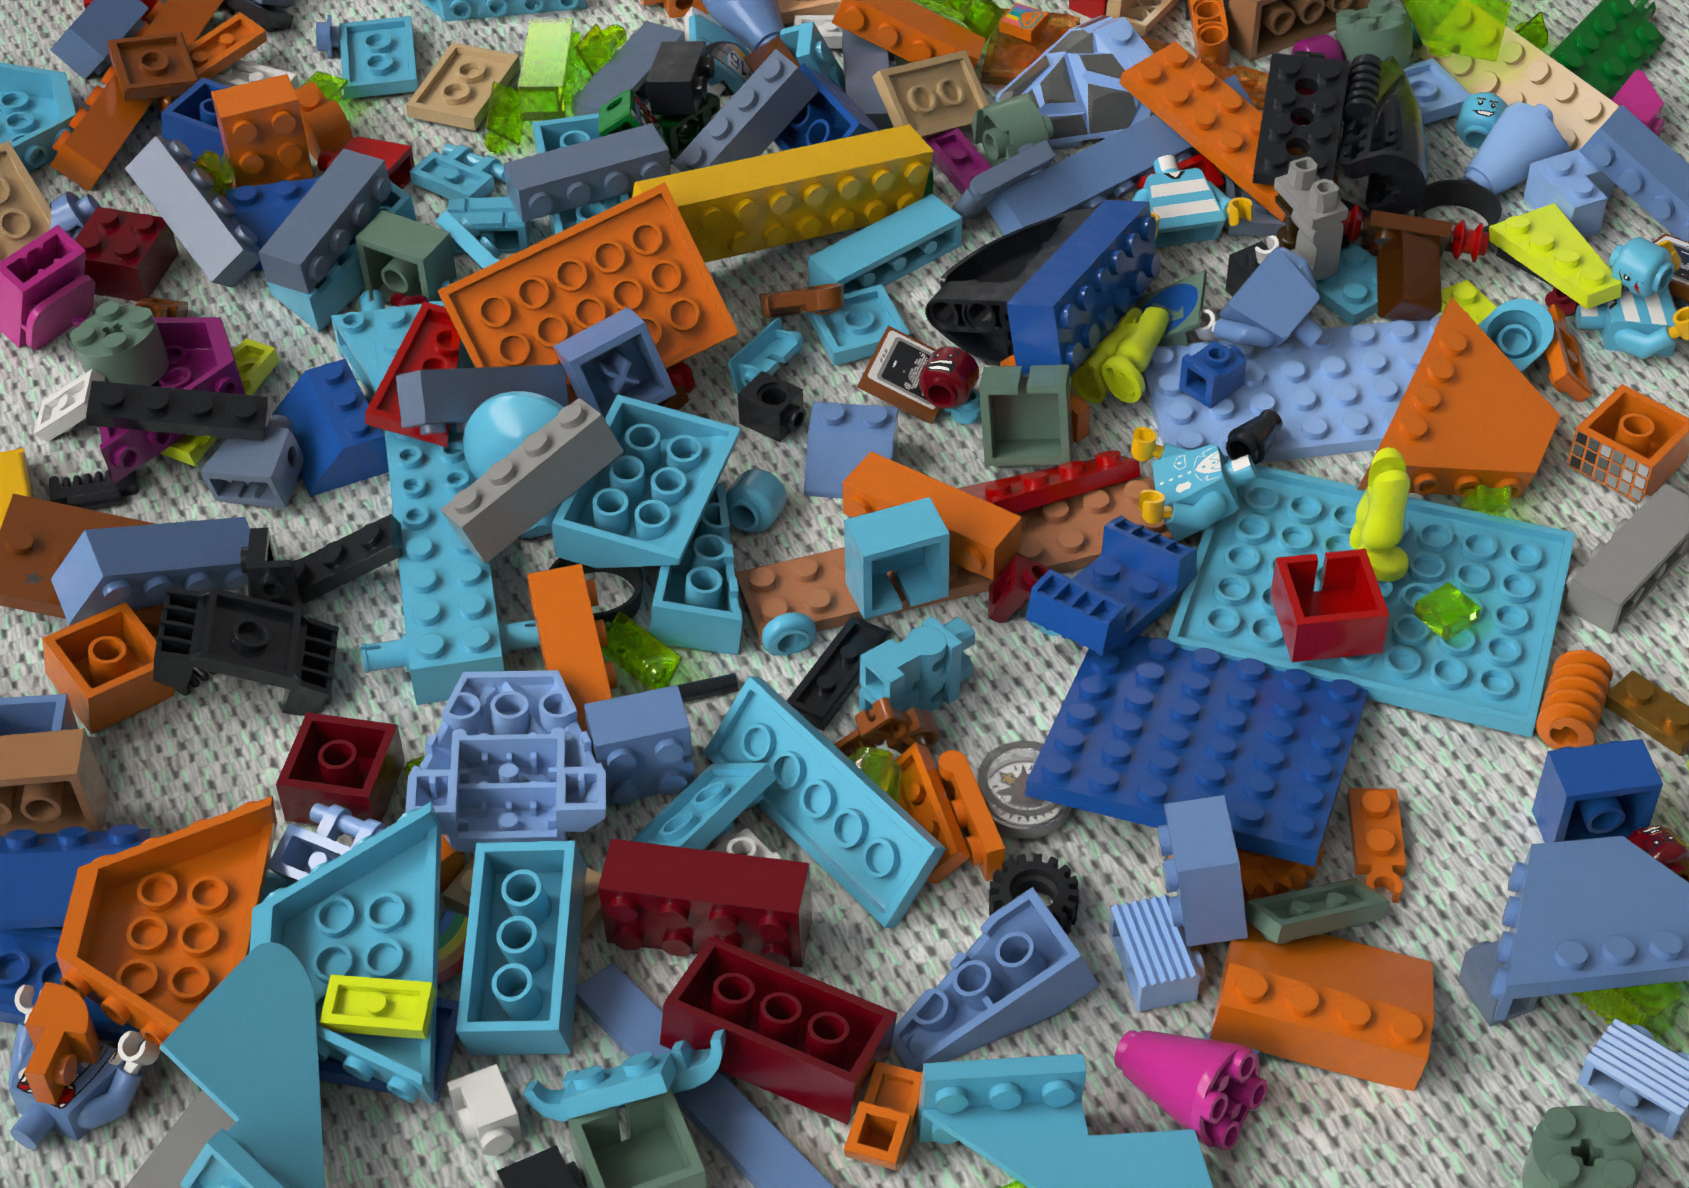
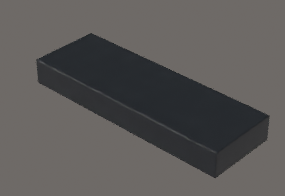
[787,616,891,731]

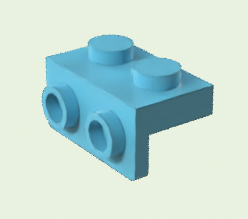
[780,21,845,89]

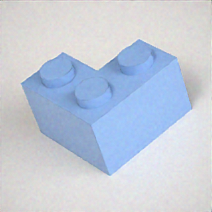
[1523,148,1614,238]

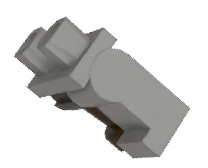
[1274,157,1349,281]

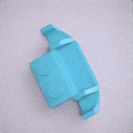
[523,1029,726,1121]

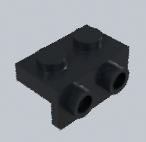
[240,527,304,611]

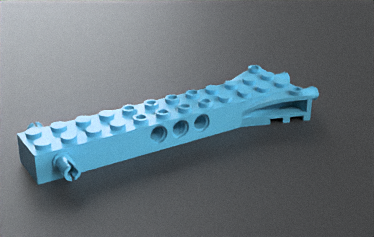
[331,279,540,705]

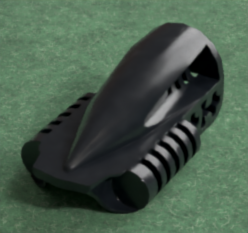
[1338,54,1430,215]

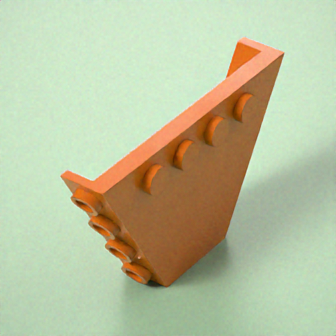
[1357,297,1561,500]
[56,796,277,1051]

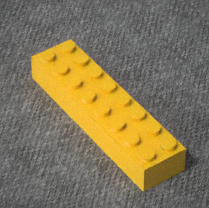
[632,124,934,263]

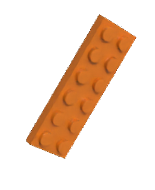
[1119,41,1339,223]

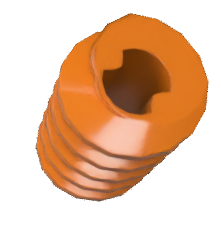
[1535,650,1613,750]

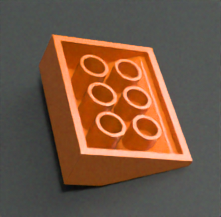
[1209,921,1434,1091]

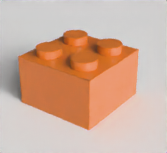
[42,602,174,734]

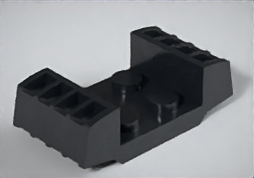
[153,587,339,716]

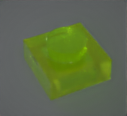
[1413,582,1481,641]

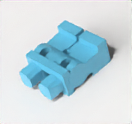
[859,616,976,741]

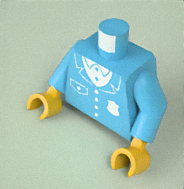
[1131,427,1258,541]

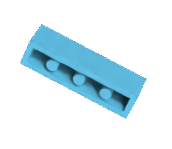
[808,194,962,293]

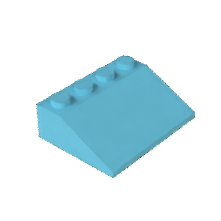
[552,394,741,568]

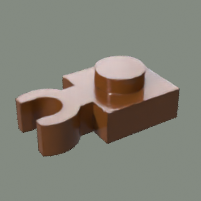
[135,297,188,317]

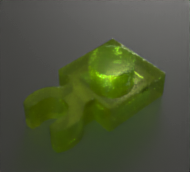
[1460,485,1512,516]

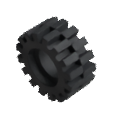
[989,853,1079,935]

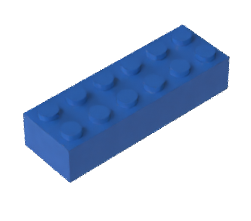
[1007,200,1161,376]

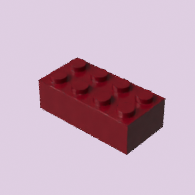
[598,839,813,968]
[659,936,897,1125]

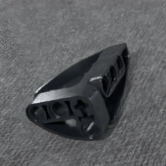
[925,209,1096,366]

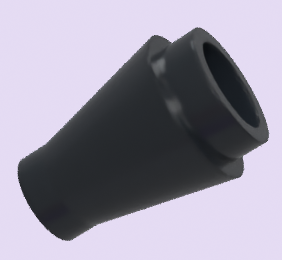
[1226,409,1283,464]

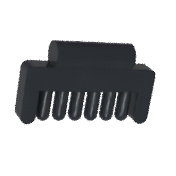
[49,470,139,510]

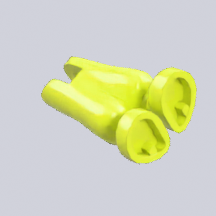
[1071,307,1169,404]
[1349,447,1411,582]

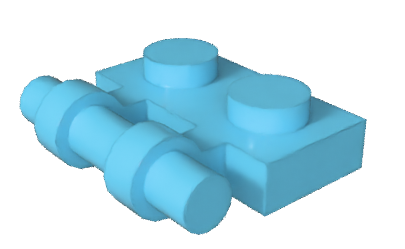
[409,143,506,199]

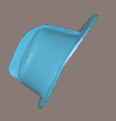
[1478,298,1555,372]

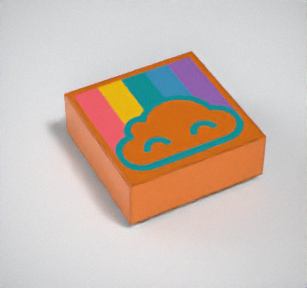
[999,3,1049,42]

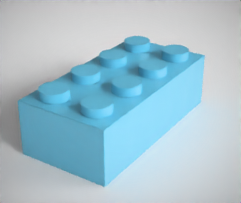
[456,841,587,1055]

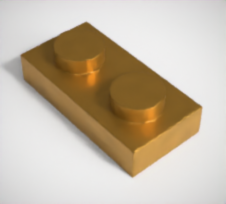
[1604,670,1689,756]

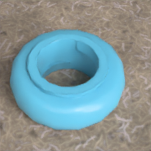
[761,612,817,656]

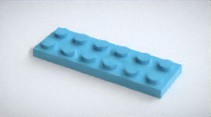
[703,676,946,928]

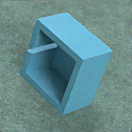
[844,497,950,620]

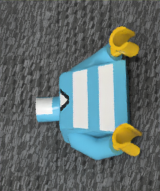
[1133,155,1253,249]
[1575,240,1689,359]

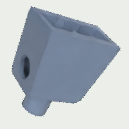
[200,415,304,508]

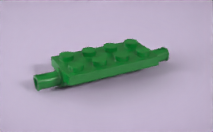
[1549,0,1666,99]

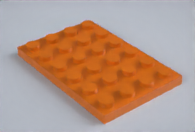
[437,182,739,405]

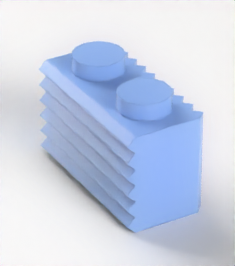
[1109,894,1205,1012]
[1578,1018,1689,1139]

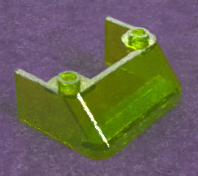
[1400,0,1512,62]

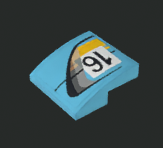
[688,14,752,94]

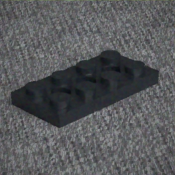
[1252,53,1349,185]

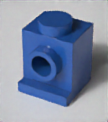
[1179,340,1247,409]

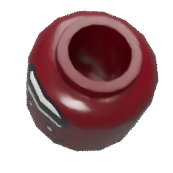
[919,346,979,409]

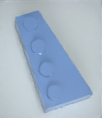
[51,517,250,625]

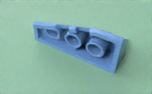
[892,887,1099,1073]

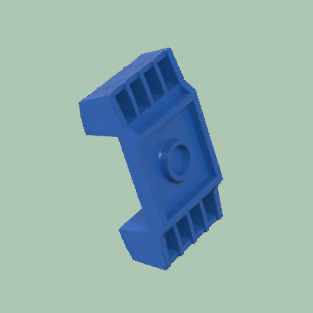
[1026,516,1197,656]

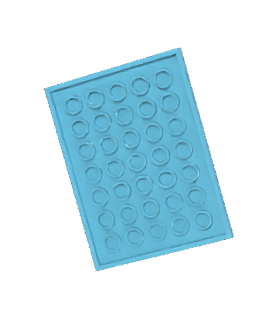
[1167,459,1576,737]

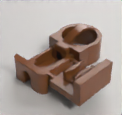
[759,283,845,318]
[834,697,940,773]

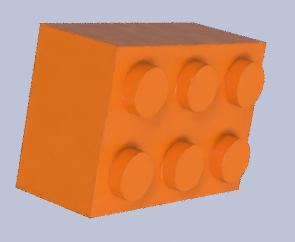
[211,74,314,189]

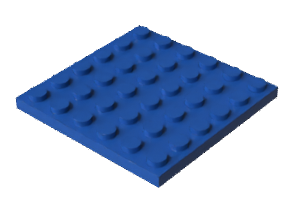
[1025,635,1368,867]

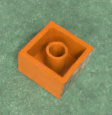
[1567,384,1689,503]

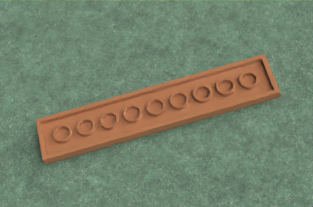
[735,476,1181,645]

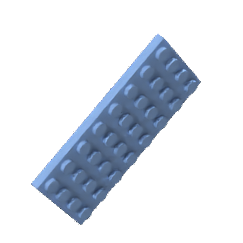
[1141,316,1441,463]

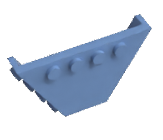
[1489,836,1689,1021]

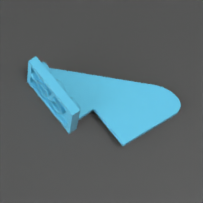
[159,942,325,1188]
[916,1054,1213,1188]

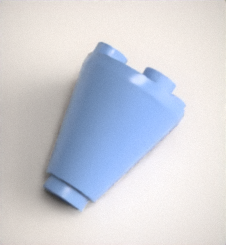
[1461,102,1570,195]

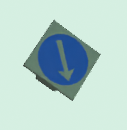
[1135,270,1207,347]

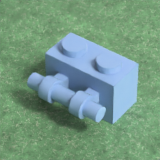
[269,803,387,883]

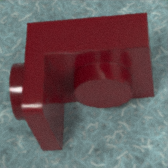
[988,554,1053,623]

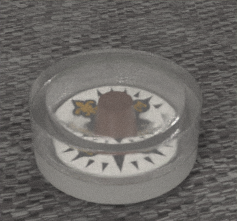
[978,741,1072,839]

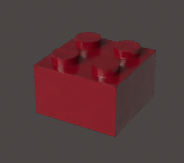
[75,207,179,302]
[276,712,405,826]

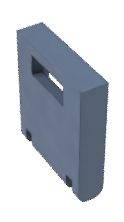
[951,140,1056,222]

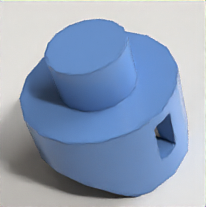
[50,191,101,240]

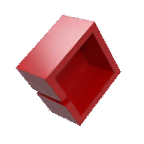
[1270,549,1390,662]

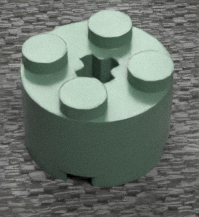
[1335,0,1414,73]
[972,93,1054,167]
[70,301,169,386]
[1522,1106,1643,1188]

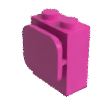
[0,225,95,351]

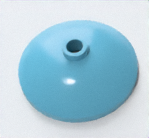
[463,391,564,508]

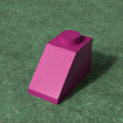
[1612,69,1665,137]

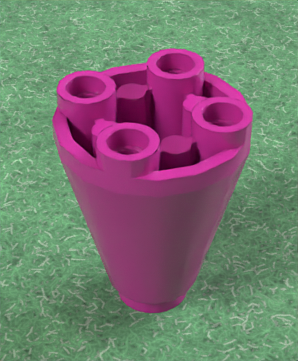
[1114,1030,1268,1151]

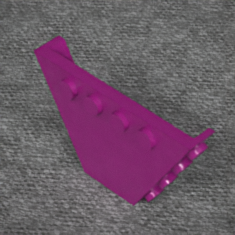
[71,317,246,484]

